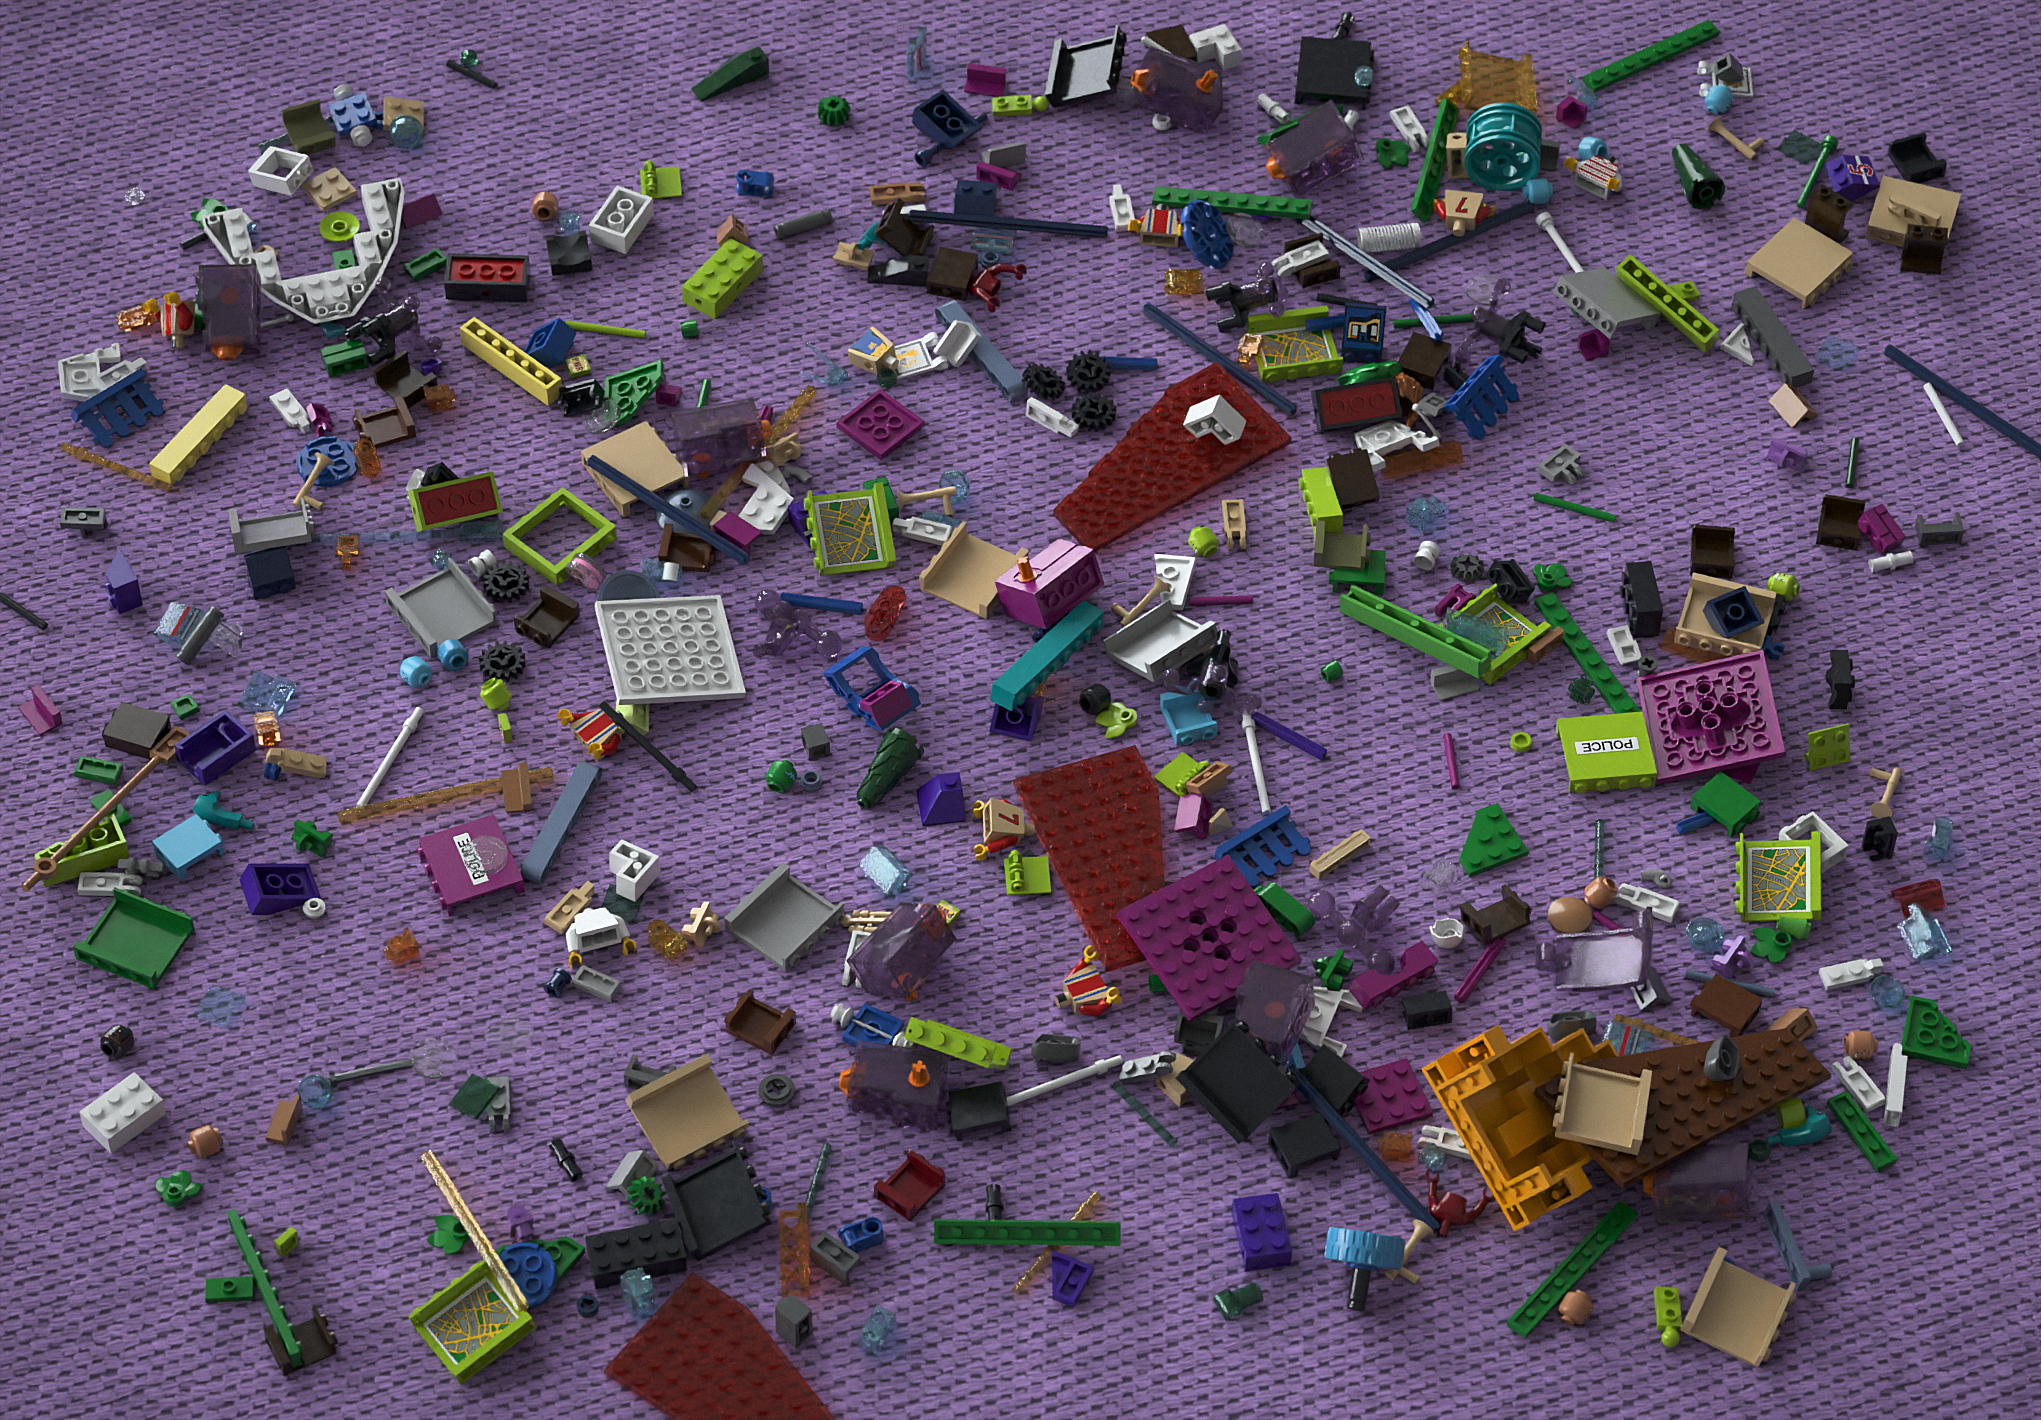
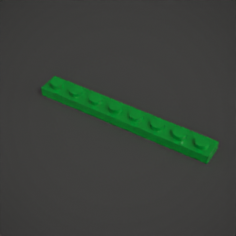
[1582,19,1720,93]
[1411,98,1460,222]
[1152,186,1313,220]
[1534,592,1641,714]
[1507,1200,1638,1339]
[227,1209,304,1368]
[934,1219,1121,1246]

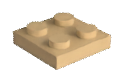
[383,96,424,134]
[302,167,357,212]

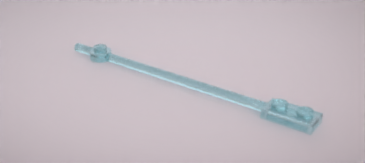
[286,521,503,548]

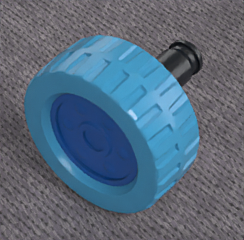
[1325,1227,1405,1311]

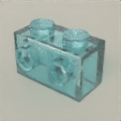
[859,845,913,895]
[620,1267,655,1322]

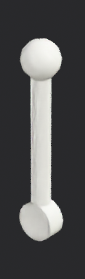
[252,314,294,331]
[1412,403,1441,439]

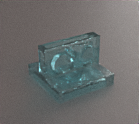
[1898,902,1952,962]

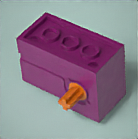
[994,539,1104,629]

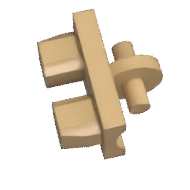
[833,242,874,271]
[764,433,802,467]
[682,902,722,947]

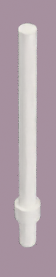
[1241,706,1271,815]
[356,707,424,809]
[1007,1055,1123,1107]

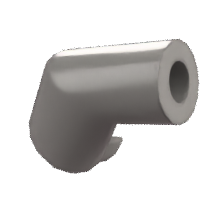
[781,465,813,485]
[1640,869,1672,888]

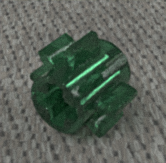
[1568,676,1595,703]

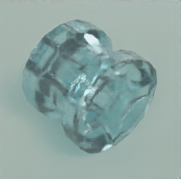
[559,210,580,235]
[1418,1143,1447,1172]

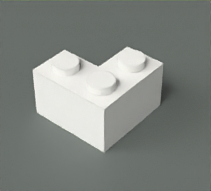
[1189,24,1242,70]
[1183,395,1246,445]
[609,839,659,902]

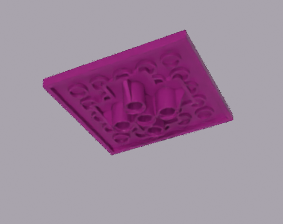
[1636,650,1786,785]
[1116,855,1302,1021]

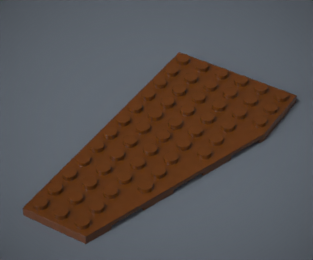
[1534,1028,1831,1188]

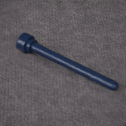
[914,113,988,167]

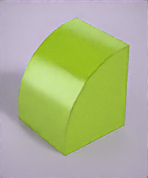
[1775,1098,1806,1129]

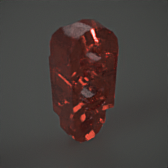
[864,586,906,641]

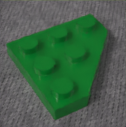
[605,360,664,429]
[1459,803,1529,877]
[1901,995,1971,1069]
[486,1236,586,1285]

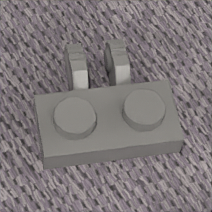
[1537,444,1585,485]
[118,858,167,878]

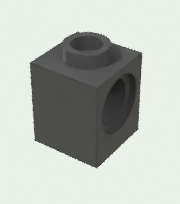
[801,723,830,760]

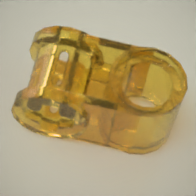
[1164,268,1203,295]
[648,920,689,962]

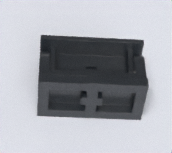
[1486,559,1535,604]

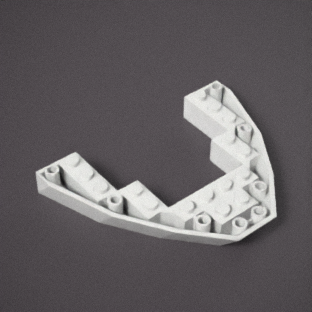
[202,178,405,324]

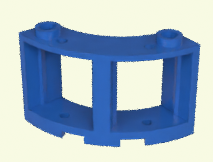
[823,646,921,731]

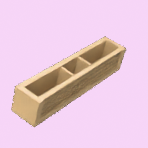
[1310,829,1371,880]

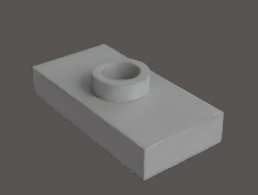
[571,965,622,1003]

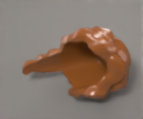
[1395,372,1424,427]

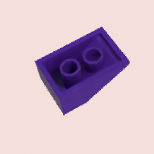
[239,863,321,915]

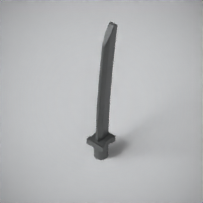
[319,1060,417,1088]

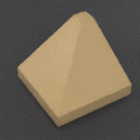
[1208,808,1233,835]

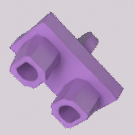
[1766,438,1808,472]
[1712,936,1753,979]
[507,1205,534,1243]

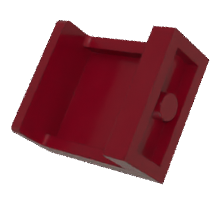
[874,1150,945,1222]

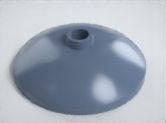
[655,488,718,534]
[597,570,660,601]

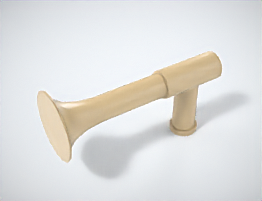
[1707,116,1764,160]
[292,453,334,511]
[897,486,957,516]
[1111,576,1171,627]
[1870,768,1902,818]
[1385,1220,1434,1285]

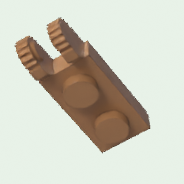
[869,182,927,206]

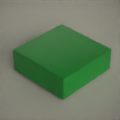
[170,693,200,720]

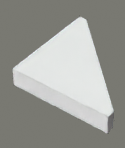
[1720,323,1754,366]

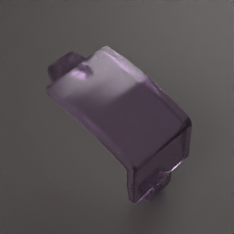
[1535,906,1653,992]

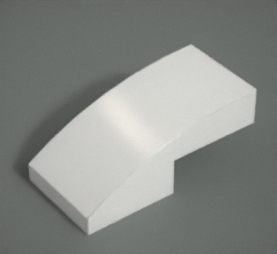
[1606,625,1642,665]

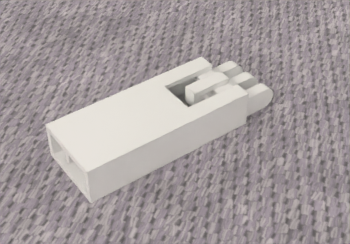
[1883,1043,1907,1127]

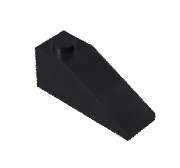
[867,255,929,287]

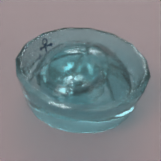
[389,114,423,149]
[1686,917,1725,952]

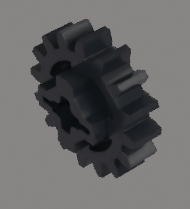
[1066,350,1111,393]
[1022,363,1066,401]
[1072,392,1116,432]
[483,562,529,603]
[479,640,526,683]

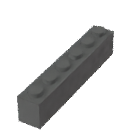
[1732,286,1814,388]

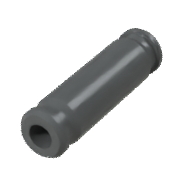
[774,208,833,239]
[176,606,224,665]

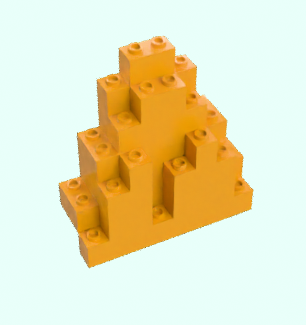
[1421,1025,1619,1231]

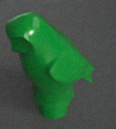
[1337,360,1402,385]

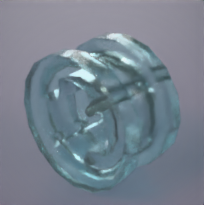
[1355,66,1373,86]
[431,550,452,570]

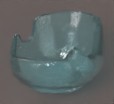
[938,469,970,503]
[1869,975,1905,1011]
[298,1074,333,1109]

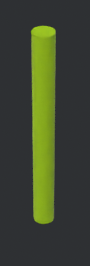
[565,320,646,339]

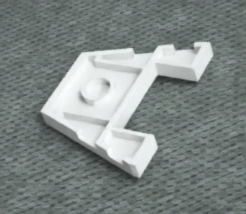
[58,343,121,408]
[1354,419,1439,472]
[709,463,795,535]
[1283,985,1363,1057]

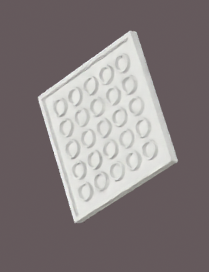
[595,595,746,705]

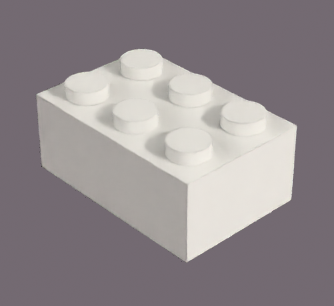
[589,186,654,254]
[80,1072,166,1154]

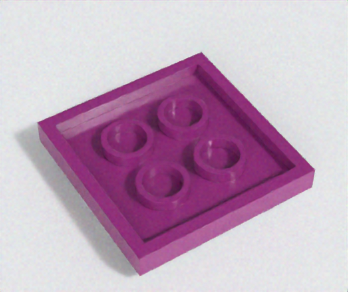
[837,389,924,460]
[1353,1058,1433,1135]

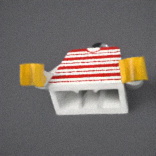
[1563,156,1622,200]
[566,908,636,969]

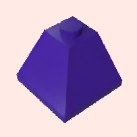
[916,772,966,826]

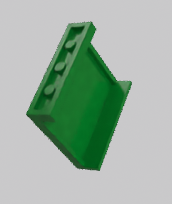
[73,887,195,989]

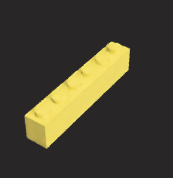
[460,317,562,406]
[149,384,247,486]

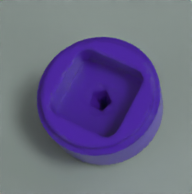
[421,359,442,374]

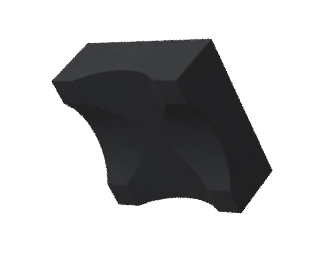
[546,230,592,276]
[1825,650,1855,709]

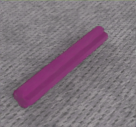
[1454,937,1506,1003]

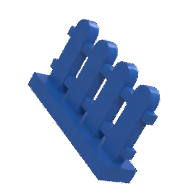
[1442,354,1519,440]
[71,368,164,448]
[1214,805,1311,888]

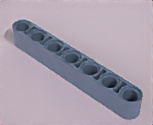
[935,300,1028,402]
[520,761,602,884]

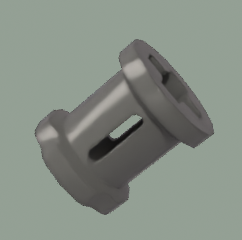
[1636,655,1658,678]

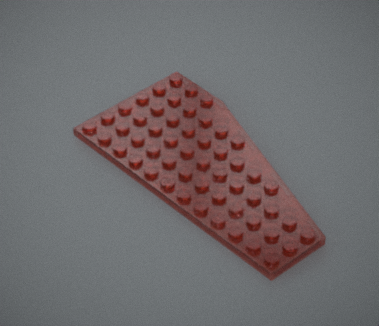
[1053,362,1292,552]
[1013,745,1165,972]
[604,1272,836,1420]

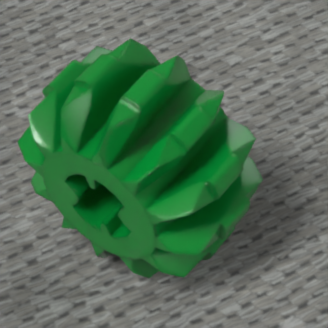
[817,94,850,127]
[626,1176,666,1216]

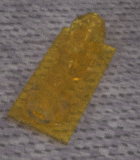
[1435,75,1474,106]

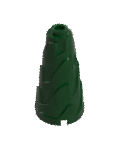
[1672,144,1725,209]
[856,728,924,809]

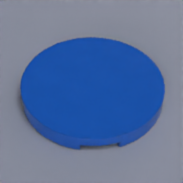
[296,436,360,487]
[490,1242,558,1311]

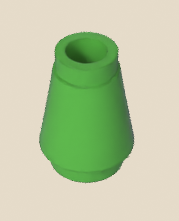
[1776,916,1811,940]

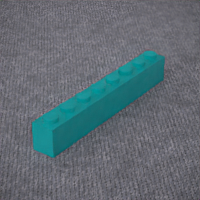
[990,601,1105,711]

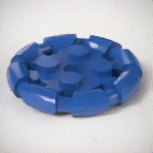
[1181,200,1234,269]

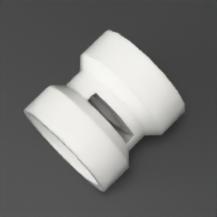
[1414,541,1440,570]
[468,550,498,578]

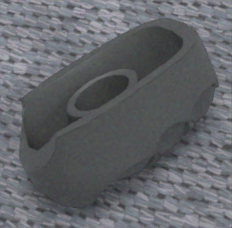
[1547,1011,1596,1041]
[1031,1034,1081,1063]
[1704,1035,1740,1082]

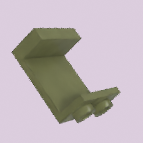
[282,99,336,155]
[1313,521,1371,570]

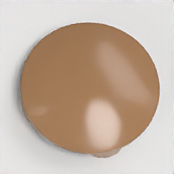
[1548,897,1592,934]

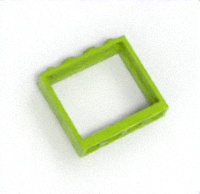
[502,487,617,586]

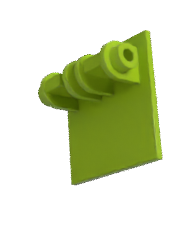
[640,160,682,199]
[1804,723,1851,771]
[1154,752,1211,797]
[1004,850,1051,895]

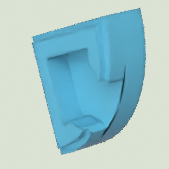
[320,321,346,340]

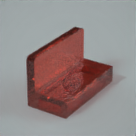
[1891,879,1945,918]

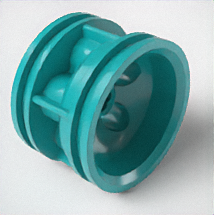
[1464,103,1542,191]

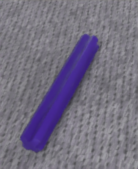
[1251,712,1327,760]

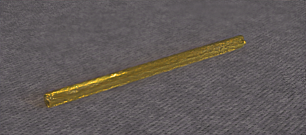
[700,385,817,519]
[338,767,553,823]
[421,1150,528,1312]

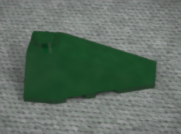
[691,46,769,102]

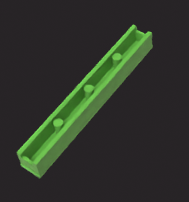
[1339,585,1491,679]

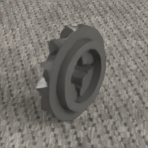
[1450,552,1484,581]
[758,1074,795,1107]

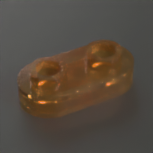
[116,305,157,331]
[353,438,381,478]

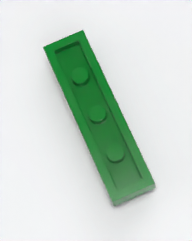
[1826,1090,1897,1172]

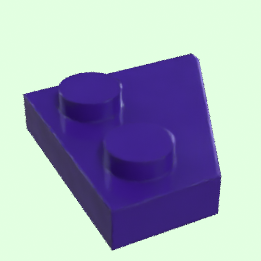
[1052,1250,1094,1308]

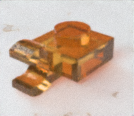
[1237,333,1264,369]
[336,535,360,570]

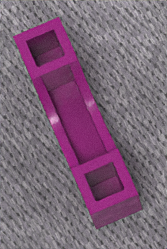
[1349,941,1439,1010]

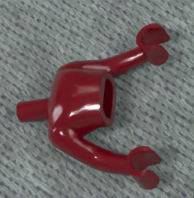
[969,264,1027,313]
[1425,1169,1496,1237]

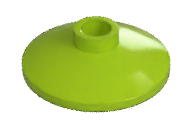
[319,211,360,242]

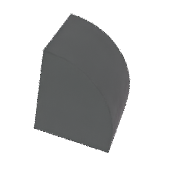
[1713,53,1744,83]

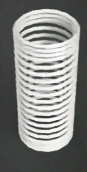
[1357,223,1421,253]

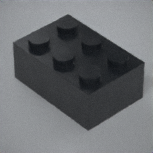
[1619,561,1663,638]

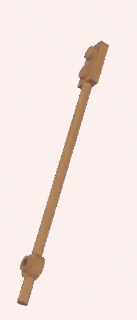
[21,726,191,892]

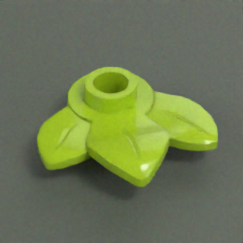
[1095,702,1138,739]

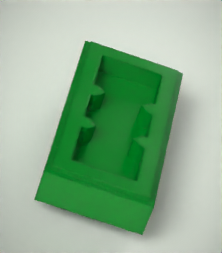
[403,248,447,282]
[332,249,355,270]
[74,756,124,785]
[90,789,132,828]
[205,1276,254,1303]

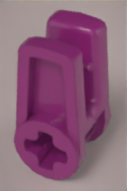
[1435,584,1476,621]

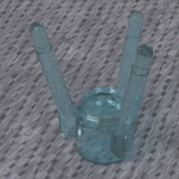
[1547,73,1599,109]
[801,343,848,387]

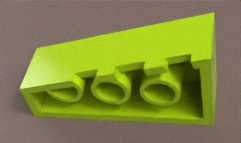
[1299,467,1343,539]
[34,813,130,887]

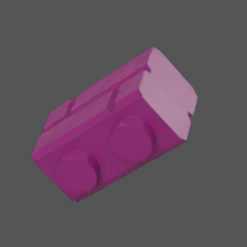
[1858,504,1906,555]

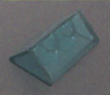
[1441,607,1509,656]

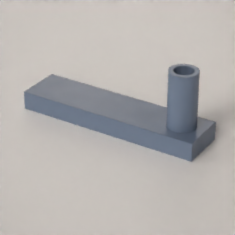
[1763,1201,1832,1292]

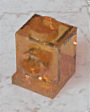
[423,384,455,413]
[253,710,281,746]
[383,927,420,966]
[1378,1131,1412,1162]

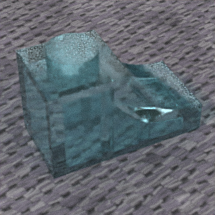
[1405,495,1449,533]

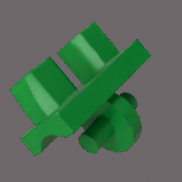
[291,819,333,857]
[1313,948,1353,991]

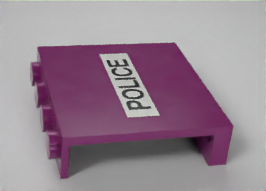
[417,814,525,917]

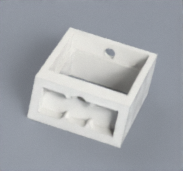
[248,146,314,196]
[1778,811,1849,873]

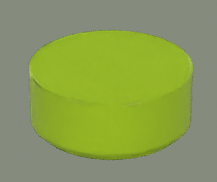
[1510,732,1532,753]

